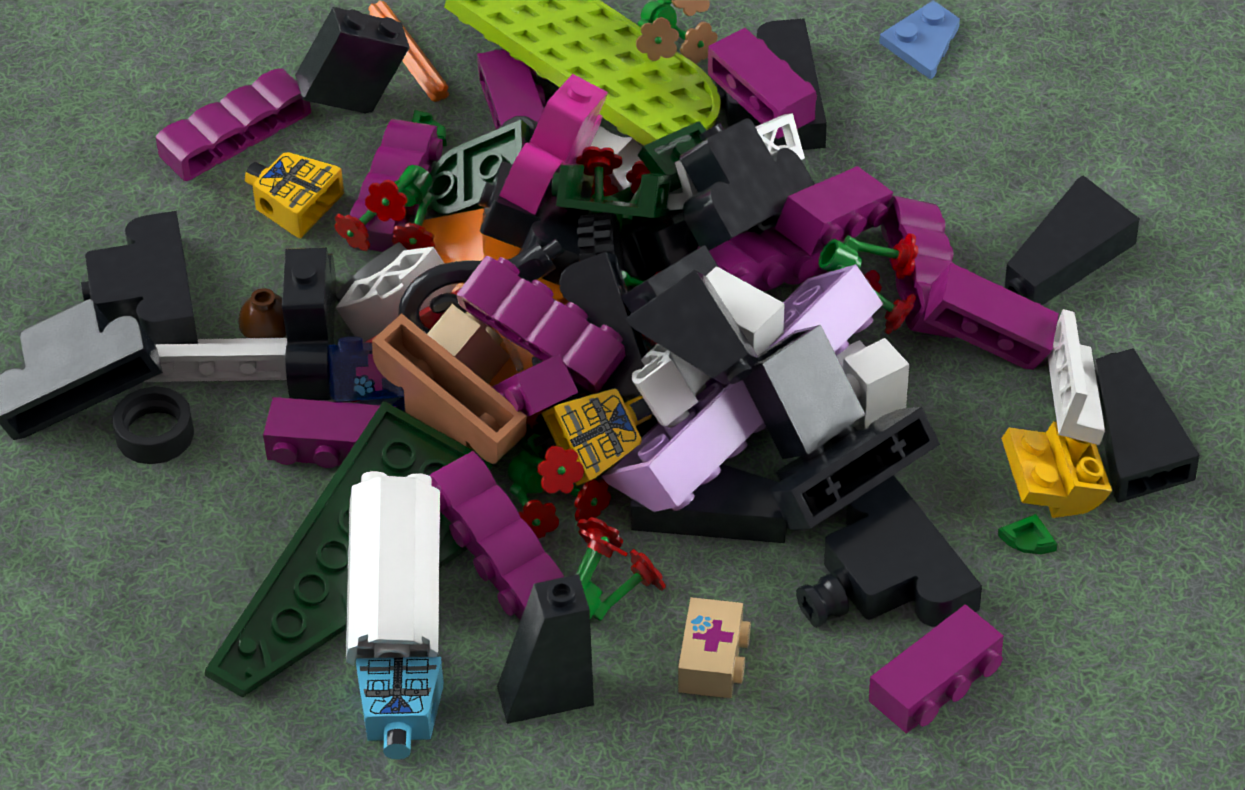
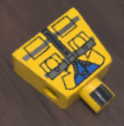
[245,152,344,239]
[541,388,652,486]

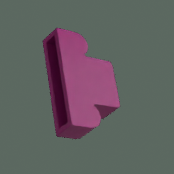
[499,74,608,215]

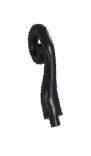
[398,238,565,334]

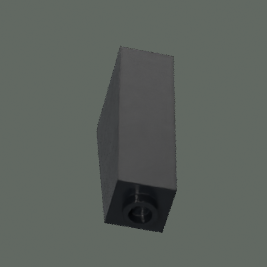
[1004,175,1140,305]
[1094,348,1200,503]
[631,464,789,543]
[497,574,594,724]

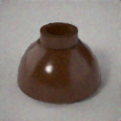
[238,288,286,338]

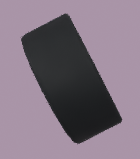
[112,386,194,464]

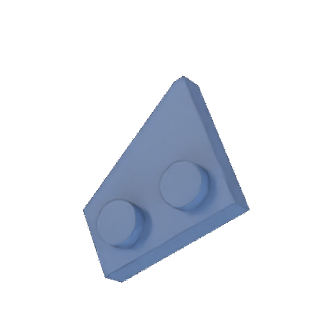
[879,0,960,79]

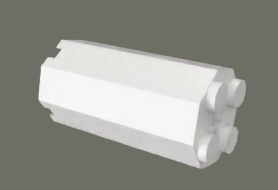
[346,471,440,666]

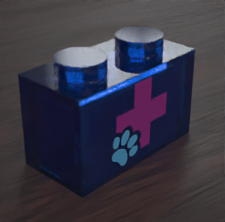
[327,337,404,402]

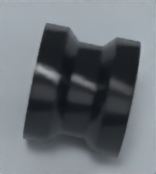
[796,574,849,628]

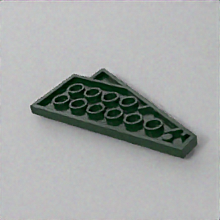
[204,401,494,697]

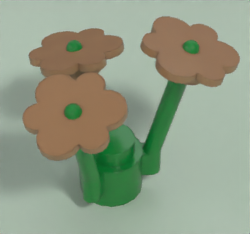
[636,0,718,64]

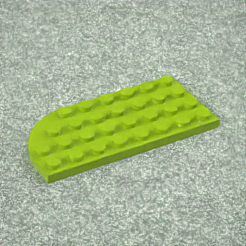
[444,0,721,146]

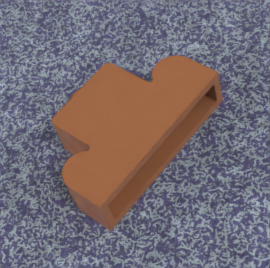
[372,313,527,464]

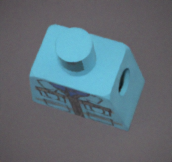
[356,657,444,760]

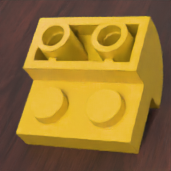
[1001,421,1112,518]

